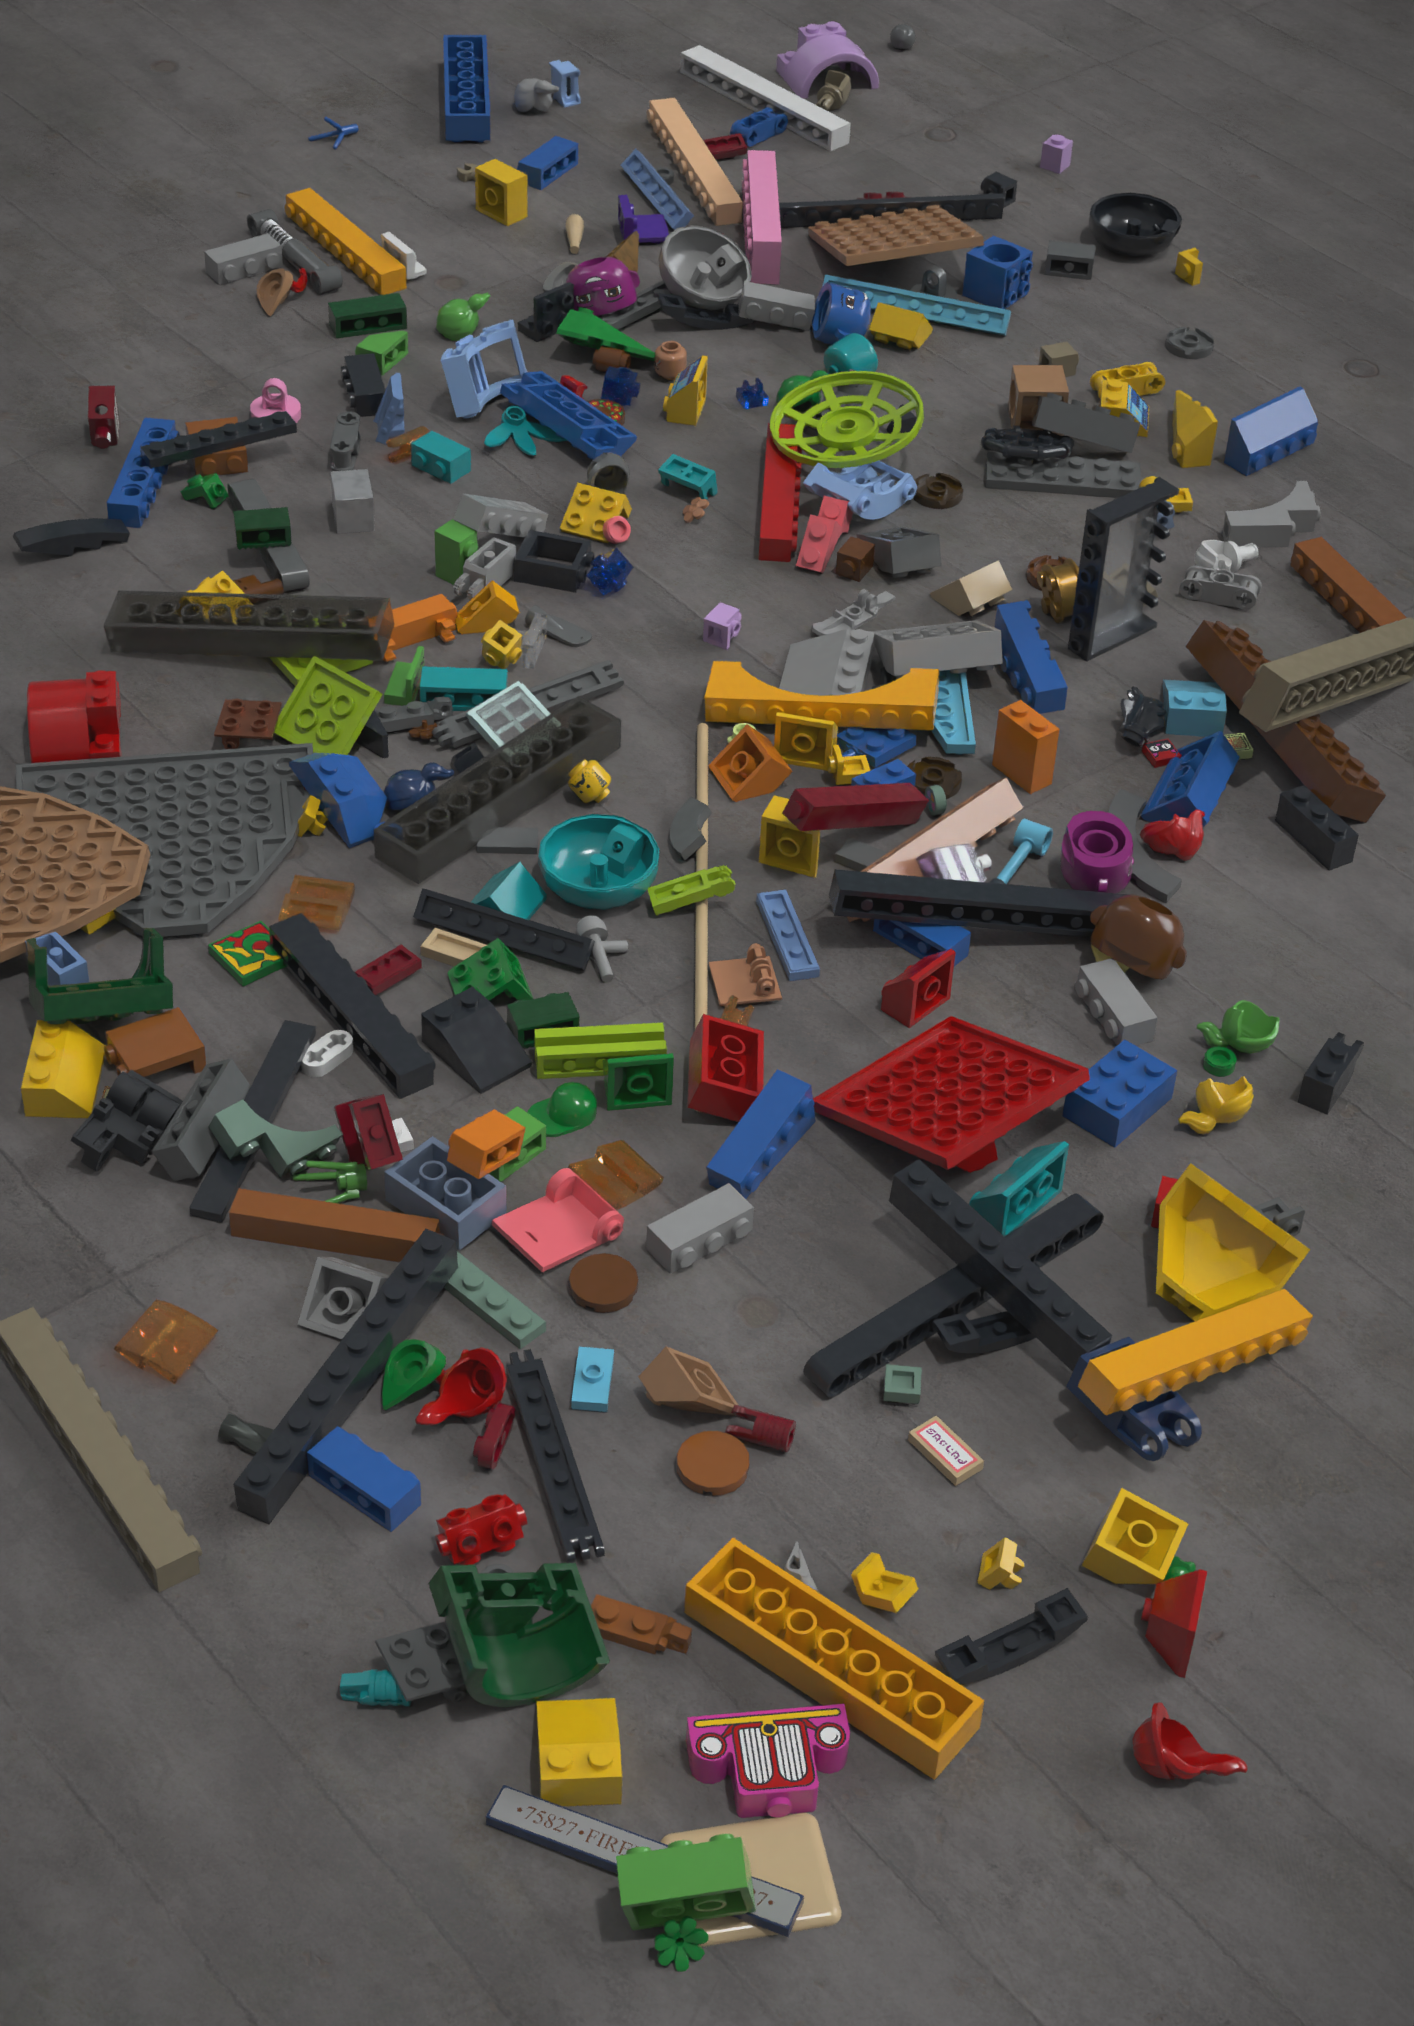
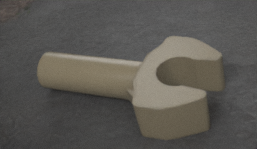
[457,163,478,182]

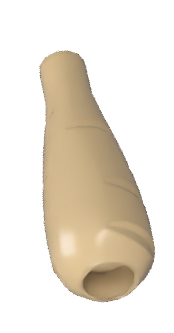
[565,214,584,254]

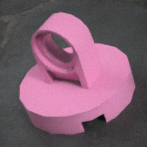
[250,378,301,423]

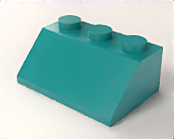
[969,1141,1069,1236]

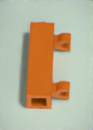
[353,594,458,662]

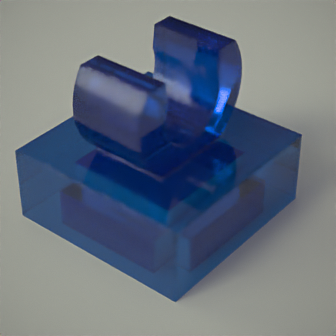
[736,378,769,409]

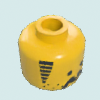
[568,759,611,803]

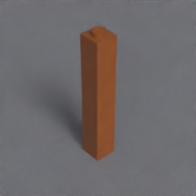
[229,1188,445,1262]

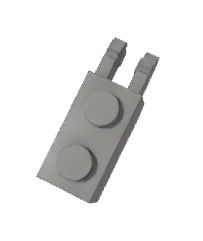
[453,537,516,600]

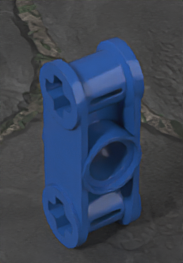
[730,107,788,147]

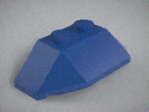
[289,753,387,848]

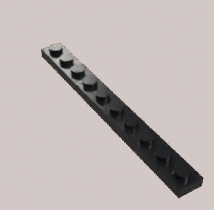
[779,194,1004,228]

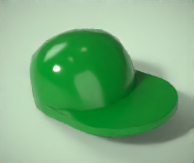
[527,1082,597,1137]

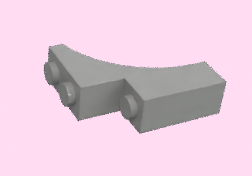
[1222,481,1320,547]

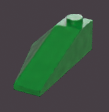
[556,308,655,362]

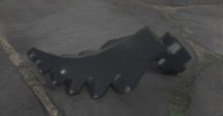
[1119,686,1166,747]

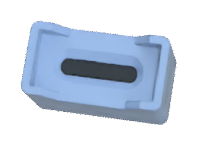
[549,60,581,108]

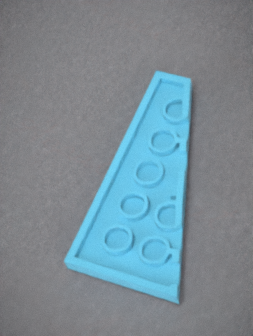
[895,670,976,754]

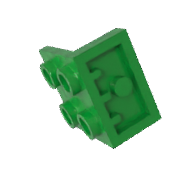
[447,938,533,1000]

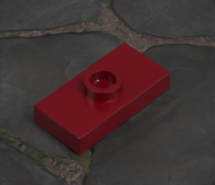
[703,133,747,160]
[355,944,422,995]

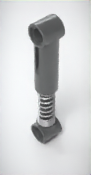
[247,209,343,294]

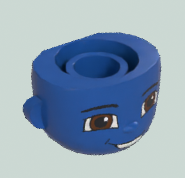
[811,282,871,345]

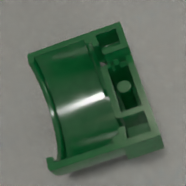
[428,1563,610,1707]

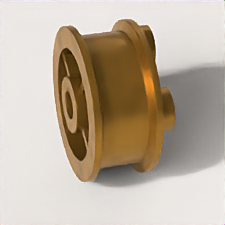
[1037,558,1079,623]

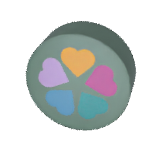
[925,785,947,816]

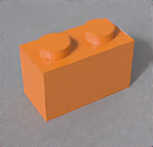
[447,1109,526,1179]

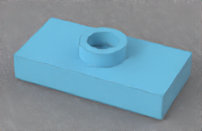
[571,1347,614,1412]

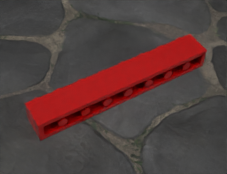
[759,423,802,562]

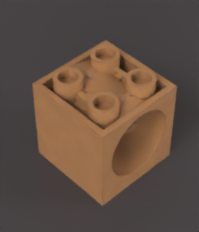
[1008,365,1069,436]

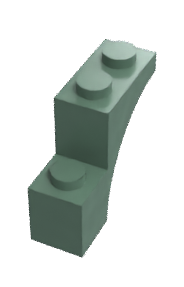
[209,1099,342,1177]

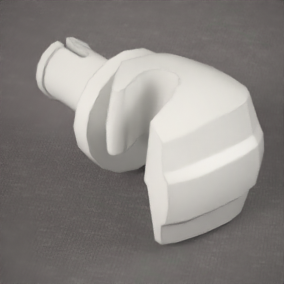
[1195,540,1258,572]

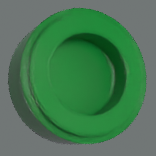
[1203,1047,1237,1077]

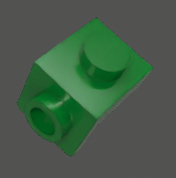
[180,473,228,508]

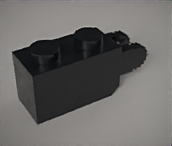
[1298,1032,1364,1115]

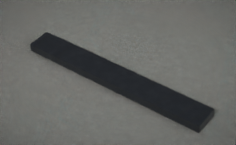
[189,1020,316,1223]

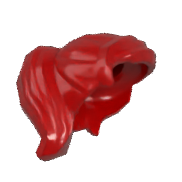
[1140,810,1205,861]

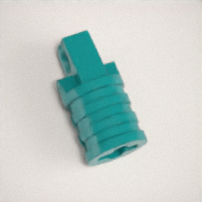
[340,1669,412,1706]

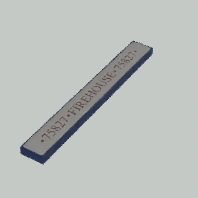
[486,1785,804,1937]

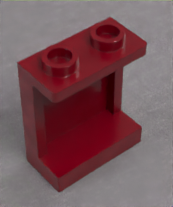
[334,1094,403,1170]

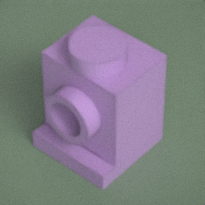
[703,602,741,650]

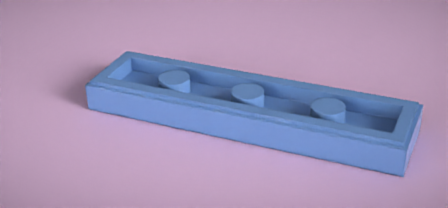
[756,890,820,981]

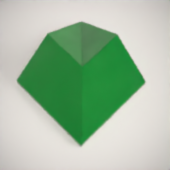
[602,1053,674,1111]

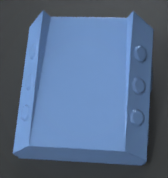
[373,373,405,445]

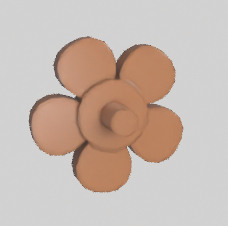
[682,497,709,523]

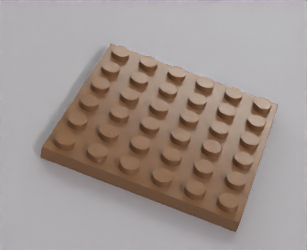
[808,205,984,266]

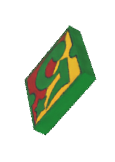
[208,921,285,986]

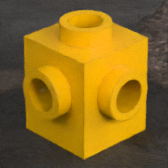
[481,620,523,669]

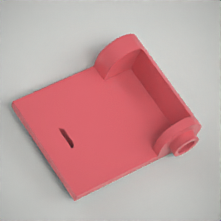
[491,1168,624,1272]

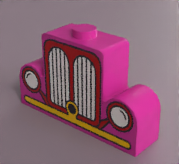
[686,1704,850,1818]

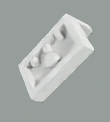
[381,232,426,280]

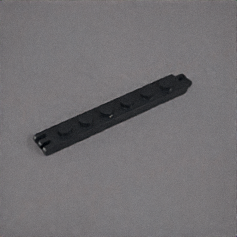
[506,1349,605,1563]

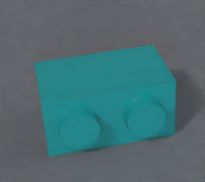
[411,431,471,484]

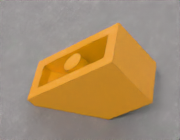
[456,580,519,634]

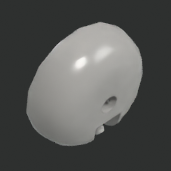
[658,225,752,310]

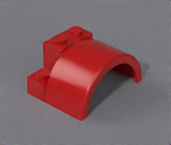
[27,670,121,763]

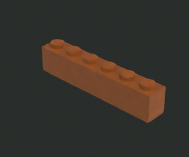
[1290,537,1407,633]

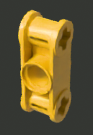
[1090,362,1165,398]

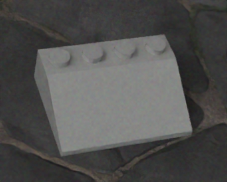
[871,620,1003,679]
[779,629,875,696]

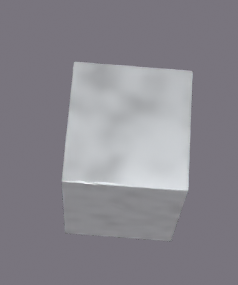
[331,469,374,534]

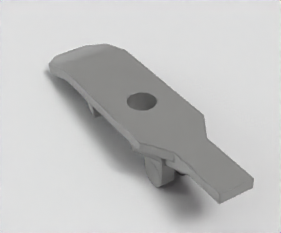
[811,589,896,636]

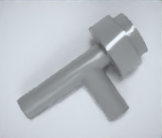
[575,916,628,982]

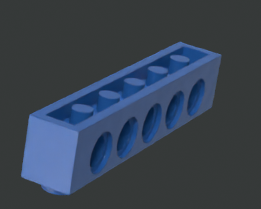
[107,418,180,528]

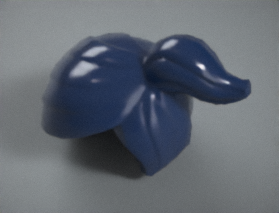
[384,762,454,812]

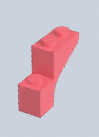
[796,496,853,573]

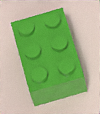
[616,1834,756,1931]

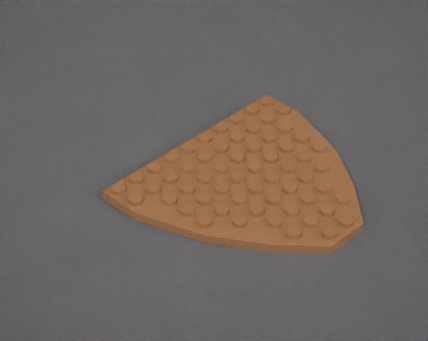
[0,786,151,963]

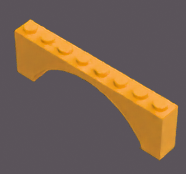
[704,661,939,730]

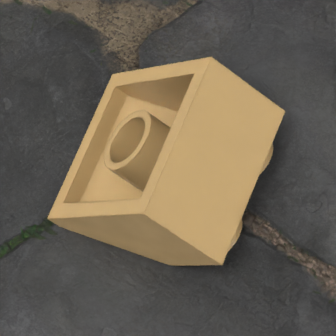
[930,560,1012,616]

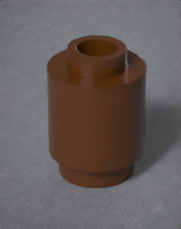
[593,346,631,375]

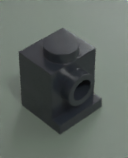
[980,172,1017,208]

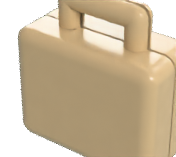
[661,1813,841,1947]

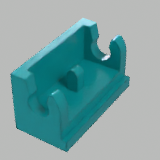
[658,454,718,500]

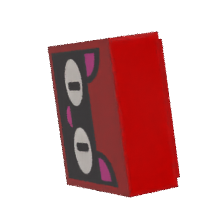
[1142,739,1181,768]

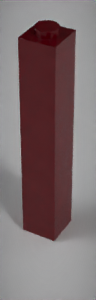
[782,783,929,831]

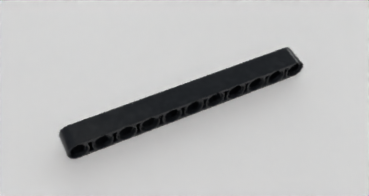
[803,1193,1104,1398]

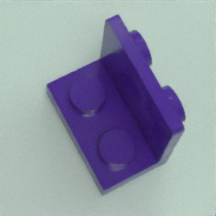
[618,195,669,243]

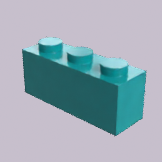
[420,666,508,711]

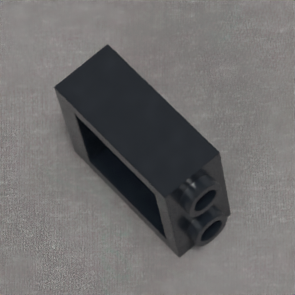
[514,530,595,593]

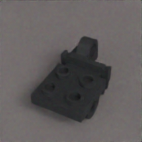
[70,1070,183,1171]

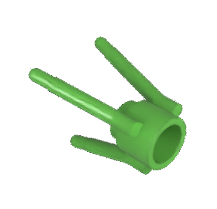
[292,1160,367,1203]

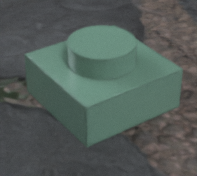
[883,1364,922,1404]

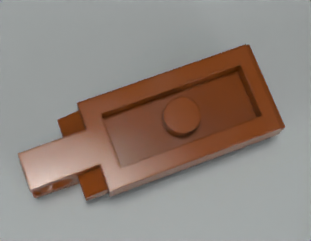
[591,1594,692,1655]

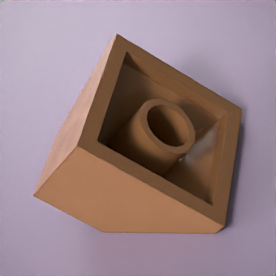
[638,1347,738,1416]

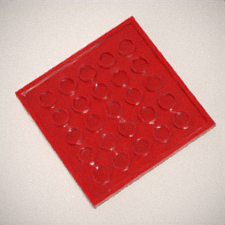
[813,1016,1090,1170]

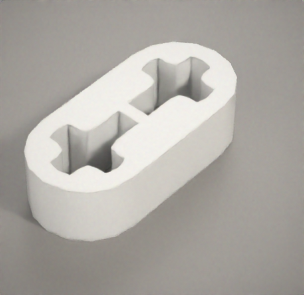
[301,1030,353,1077]

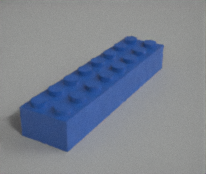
[443,35,490,142]

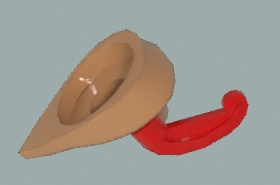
[257,268,307,317]

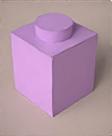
[1040,135,1073,174]

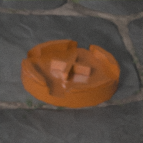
[677,1431,750,1496]

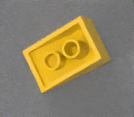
[536,1698,622,1807]

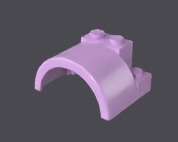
[776,21,879,99]

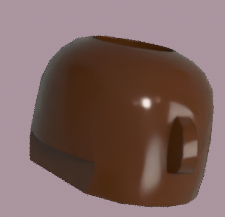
[1090,894,1187,980]

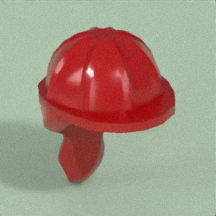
[415,1347,507,1426]
[1132,1702,1248,1780]

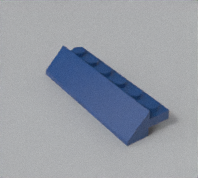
[500,371,637,460]

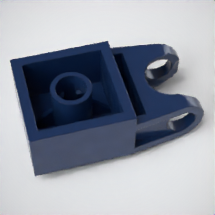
[1066,1337,1202,1461]

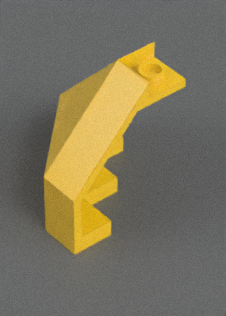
[1156,1163,1310,1322]

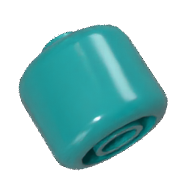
[823,333,878,374]

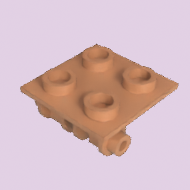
[708,943,782,1006]

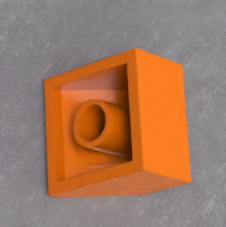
[708,724,793,802]

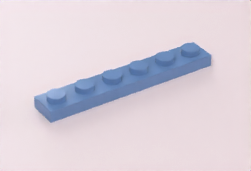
[621,148,694,230]

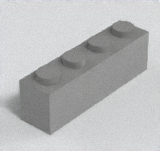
[454,494,549,537]

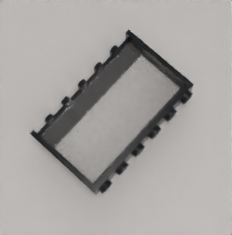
[1068,477,1179,662]

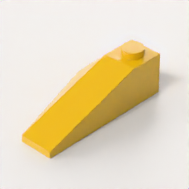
[1172,390,1218,468]

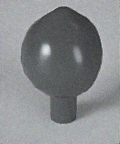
[890,24,916,49]

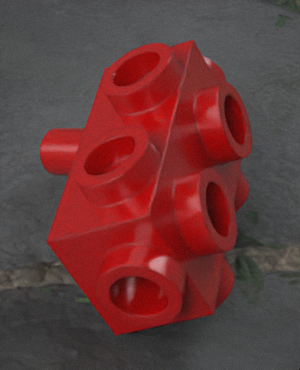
[435,1494,527,1565]

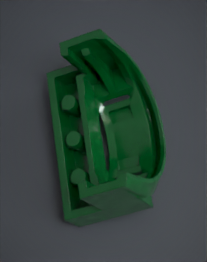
[26,928,173,1024]

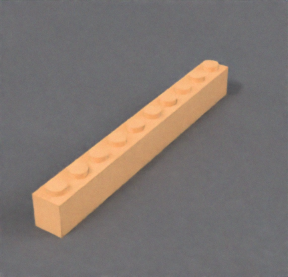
[647,98,743,226]

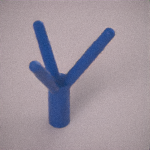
[308,117,359,149]

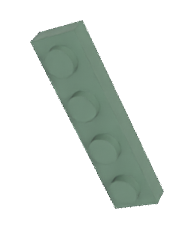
[443,1251,546,1349]

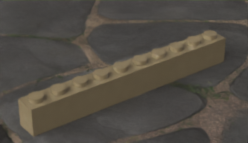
[0,1307,202,1593]

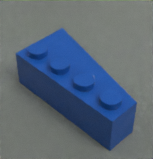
[995,600,1068,714]
[706,1069,816,1199]

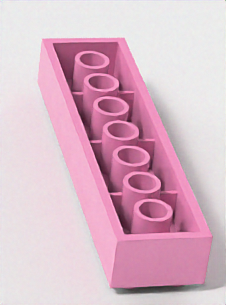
[742,150,782,284]

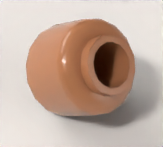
[654,341,687,380]

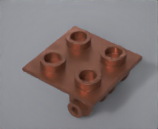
[214,699,282,749]

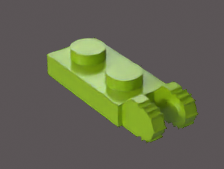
[648,865,736,915]

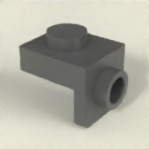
[1253,1197,1305,1237]

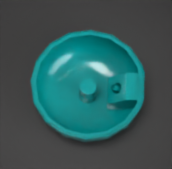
[538,814,660,910]

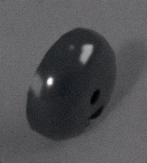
[1089,193,1182,257]

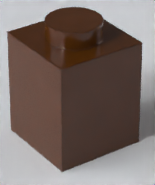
[836,536,875,582]

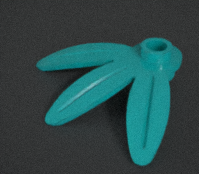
[484,406,567,455]

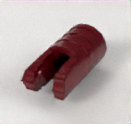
[725,1405,796,1452]

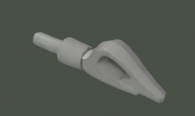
[784,1542,819,1593]

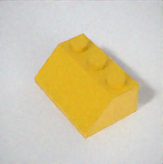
[21,1020,106,1118]

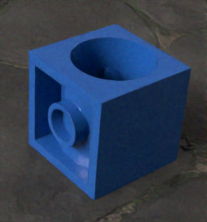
[962,236,1033,309]

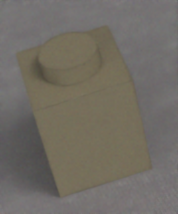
[1039,342,1079,377]

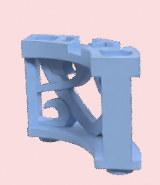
[803,461,918,520]

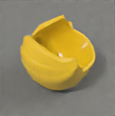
[1178,1076,1254,1134]

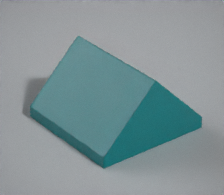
[471,862,547,920]

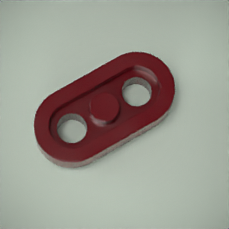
[473,1403,515,1470]

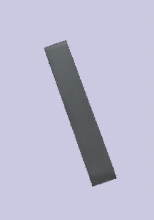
[227,478,310,592]

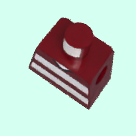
[88,386,120,449]

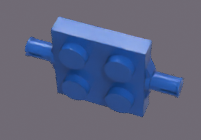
[837,727,916,768]

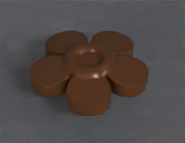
[409,720,437,739]

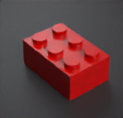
[688,1014,764,1122]

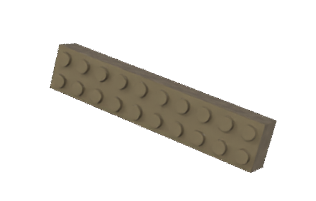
[1239,617,1414,732]

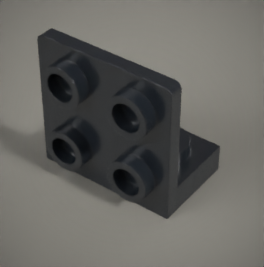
[518,282,574,342]

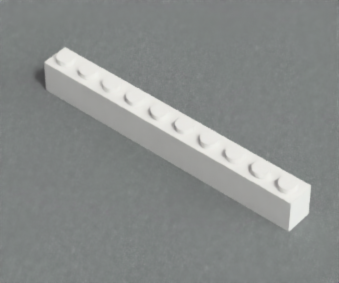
[680,45,851,151]

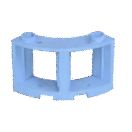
[441,319,527,419]

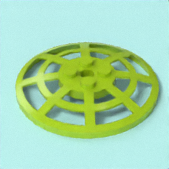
[770,371,924,468]

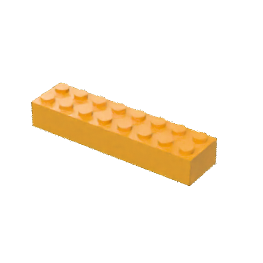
[684,1538,984,1780]

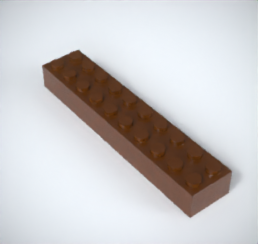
[1185,620,1386,823]

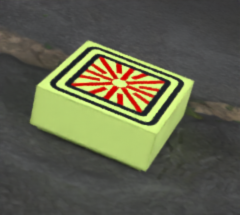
[1224,733,1253,760]

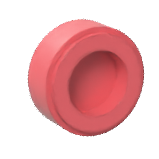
[603,516,631,544]

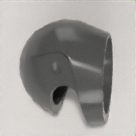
[587,452,630,494]

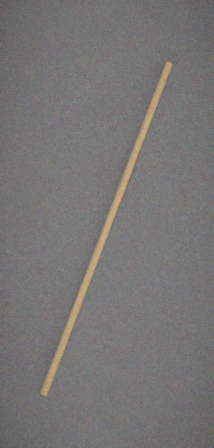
[695,723,708,1113]

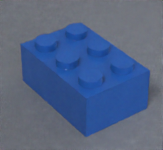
[1062,1039,1177,1148]

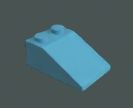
[1163,680,1227,737]

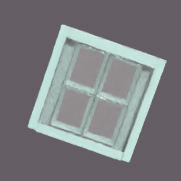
[466,681,563,764]

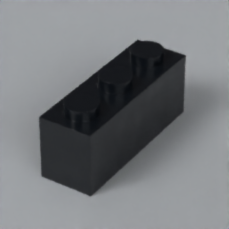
[341,353,385,417]
[1275,785,1359,871]

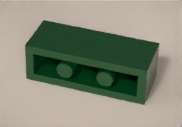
[328,293,407,339]

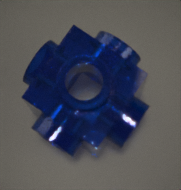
[601,366,641,406]
[586,547,634,596]

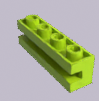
[534,1022,667,1079]

